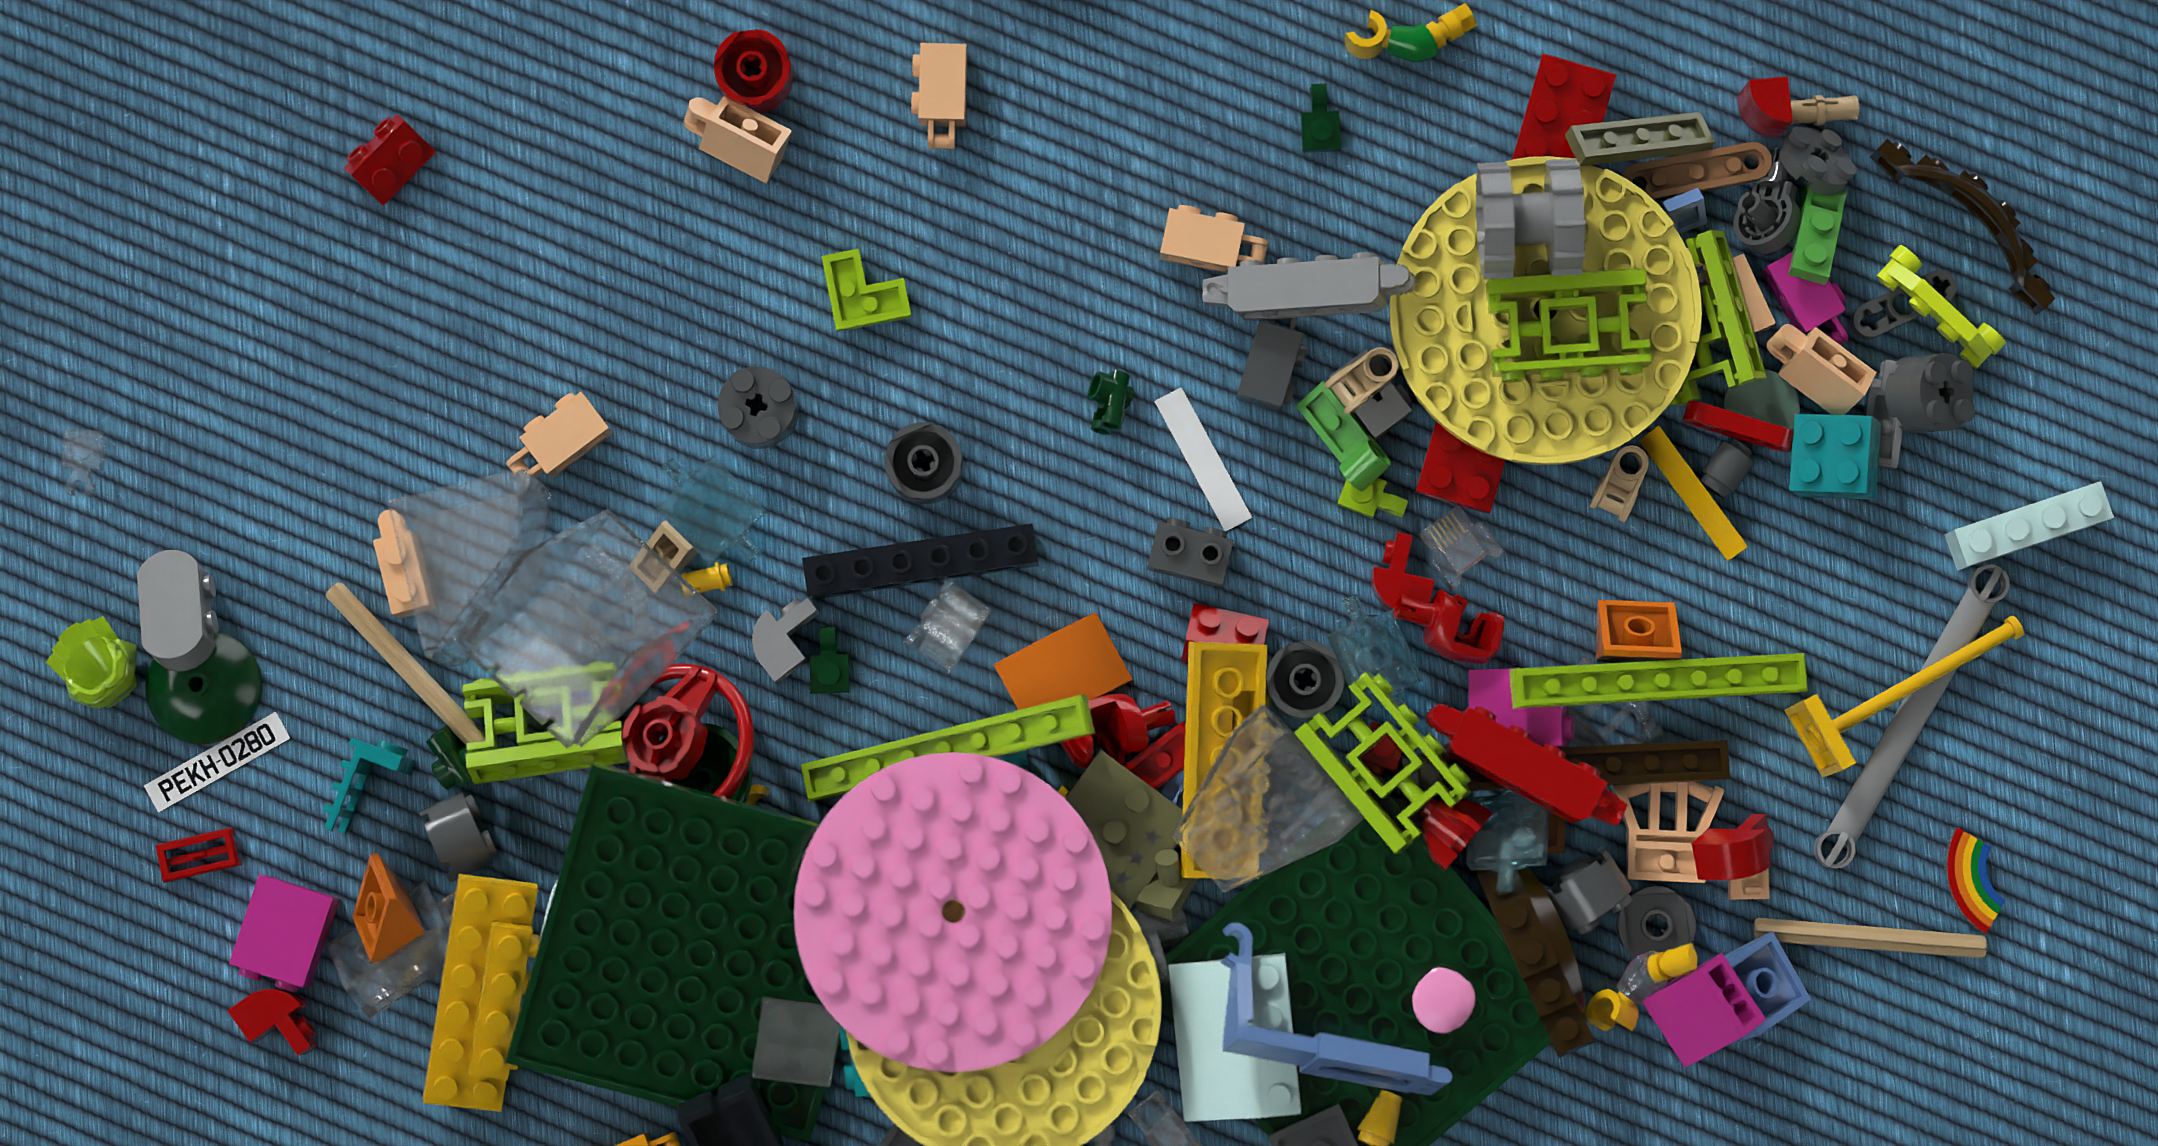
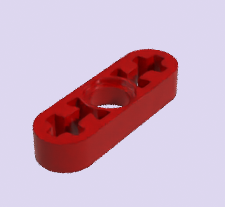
[1682,401,1794,453]

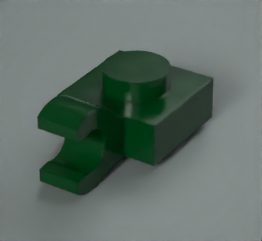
[1300,83,1341,153]
[809,627,850,694]

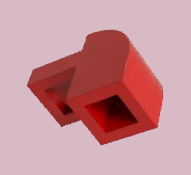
[1371,532,1435,613]
[1692,814,1774,881]
[227,989,318,1056]

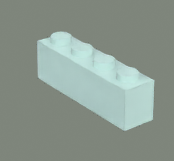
[1945,481,2114,571]

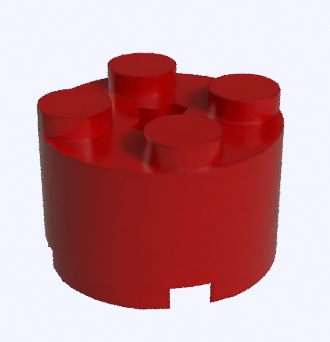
[714,29,794,115]

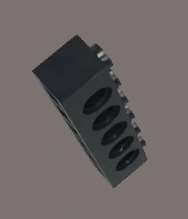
[802,524,1039,600]

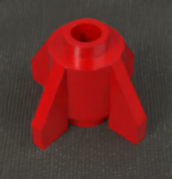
[1419,798,1492,871]

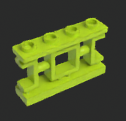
[1669,230,1767,406]
[1486,268,1652,383]
[462,662,628,785]
[1294,672,1471,853]

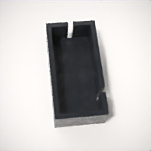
[678,1073,785,1146]

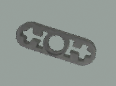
[1850,270,1957,340]

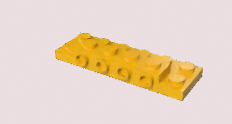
[1180,642,1270,879]
[423,874,539,1112]

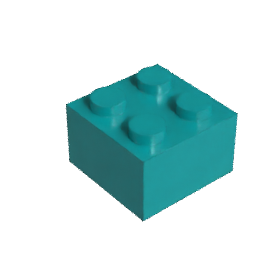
[1789,414,1882,500]

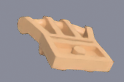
[1611,782,1724,883]

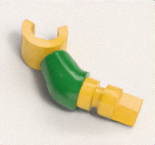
[1344,3,1477,63]

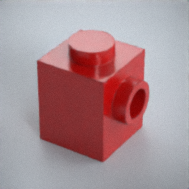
[1361,721,1403,777]

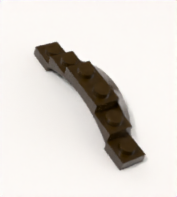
[1870,138,2055,315]
[1465,828,1595,1058]

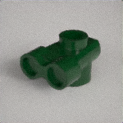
[1088,370,1134,435]
[426,725,472,790]

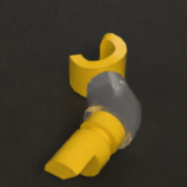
[1586,943,1698,1031]

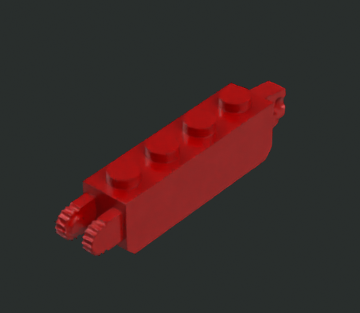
[1425,704,1628,826]

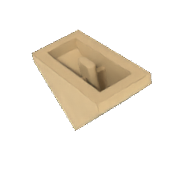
[629,520,698,594]

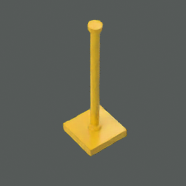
[1784,616,2024,778]

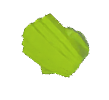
[46,616,138,709]

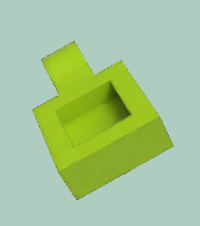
[1337,478,1408,519]

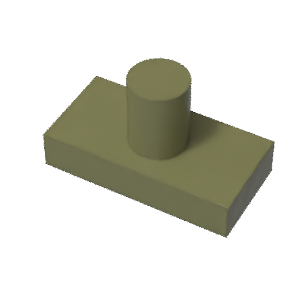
[1136,848,1199,920]

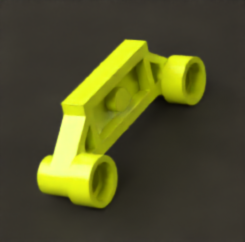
[1876,245,2006,369]

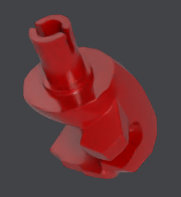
[1393,589,1505,664]
[1060,694,1175,768]

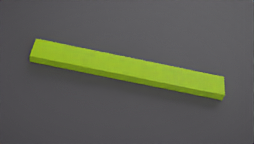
[1509,653,1808,709]
[801,695,1095,802]

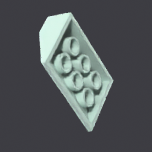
[1168,953,1301,1122]

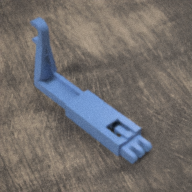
[1221,923,1452,1095]

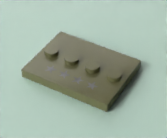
[1065,750,1183,910]

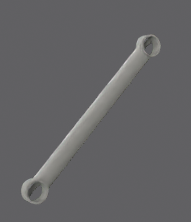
[1814,564,2010,869]

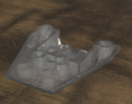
[1172,704,1365,893]

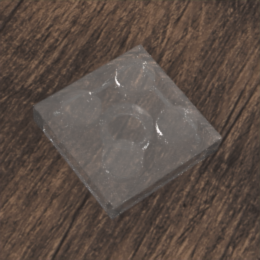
[752,997,840,1087]

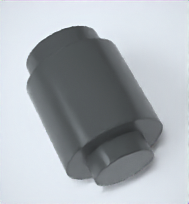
[1700,439,1754,499]

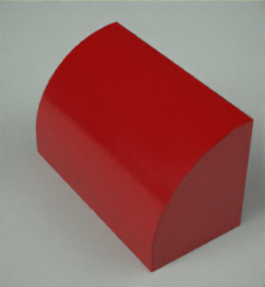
[1737,76,1793,138]

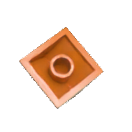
[1596,600,1682,662]
[352,853,425,963]

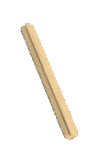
[326,582,486,746]
[1753,918,1987,958]

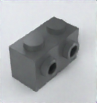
[1147,518,1234,589]

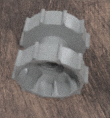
[1476,158,1585,279]

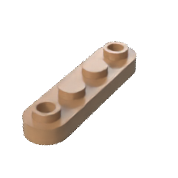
[1622,142,1772,201]

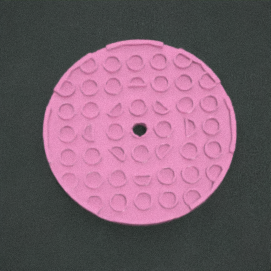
[794,752,1112,1072]

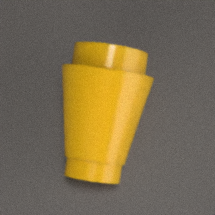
[1357,1090,1403,1146]

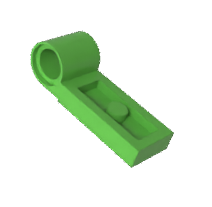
[1788,181,1847,285]
[1296,381,1391,491]

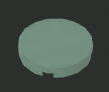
[1722,369,1800,446]

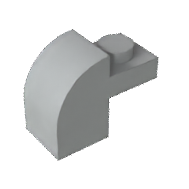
[752,598,819,684]

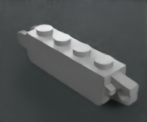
[1202,252,1417,321]

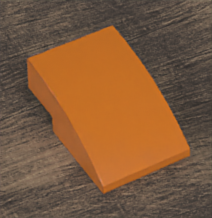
[993,612,1133,710]

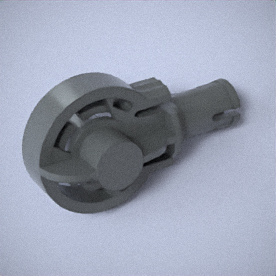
[1733,147,1801,256]

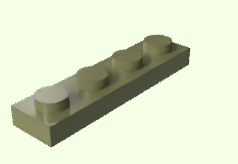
[1565,112,1715,166]

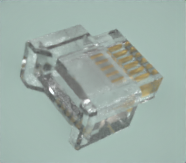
[1419,505,1505,593]

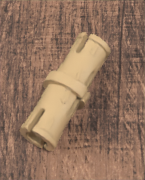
[1791,95,1859,126]

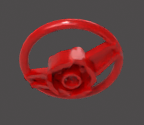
[604,663,754,799]

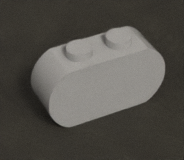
[137,550,219,671]

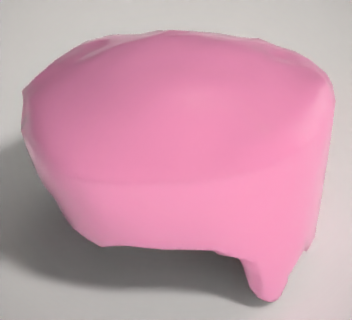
[1412,967,1475,1033]

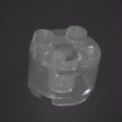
[905,580,992,673]

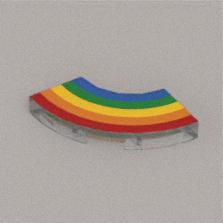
[1944,827,2005,934]

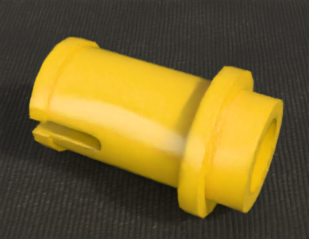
[682,561,733,597]

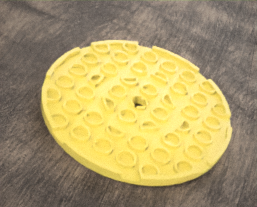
[1389,156,1702,465]
[846,889,1161,1146]

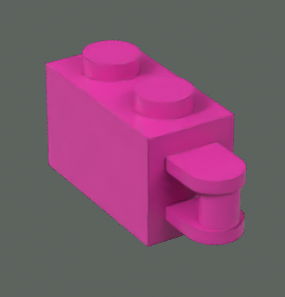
[1761,252,1848,345]

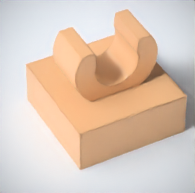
[1728,868,1770,900]

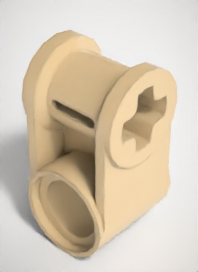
[1324,347,1398,416]
[1589,445,1649,523]

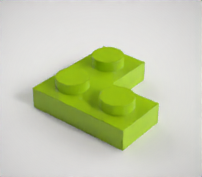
[821,248,912,333]

